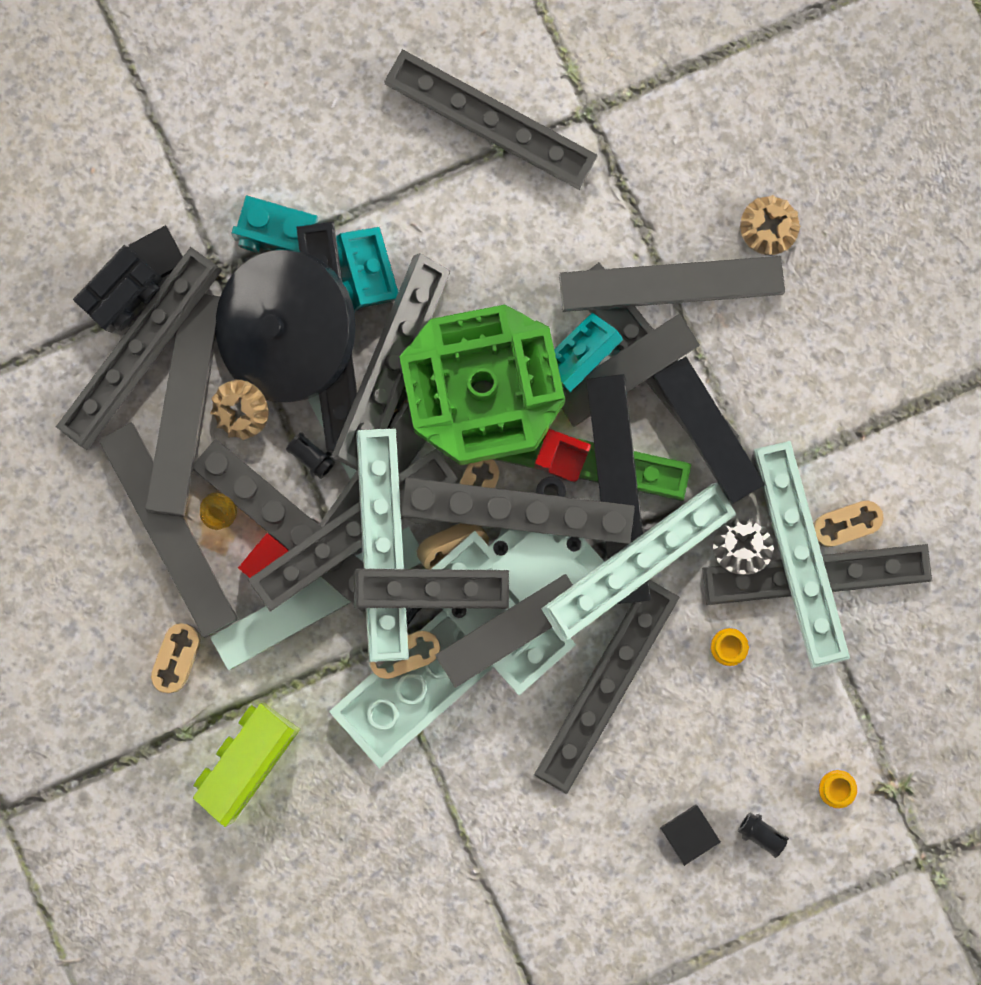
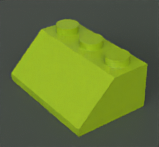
[193,703,301,827]

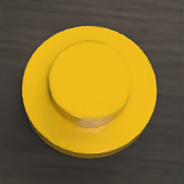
[710,628,749,666]
[819,770,857,808]

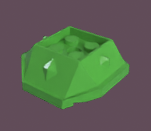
[399,304,565,465]

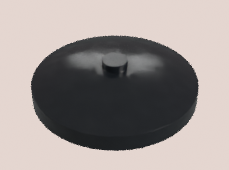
[215,250,356,402]

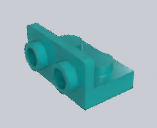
[231,195,318,253]
[336,227,398,313]
[554,313,623,392]

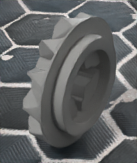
[713,518,774,575]

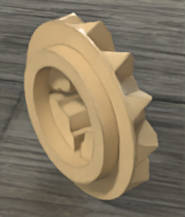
[740,195,801,255]
[210,380,269,440]

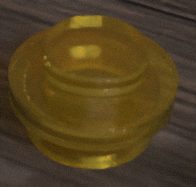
[200,493,237,530]

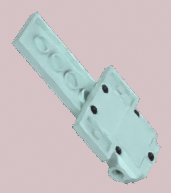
[329,528,604,769]

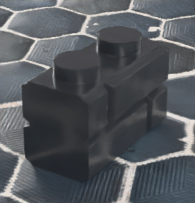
[73,245,163,333]

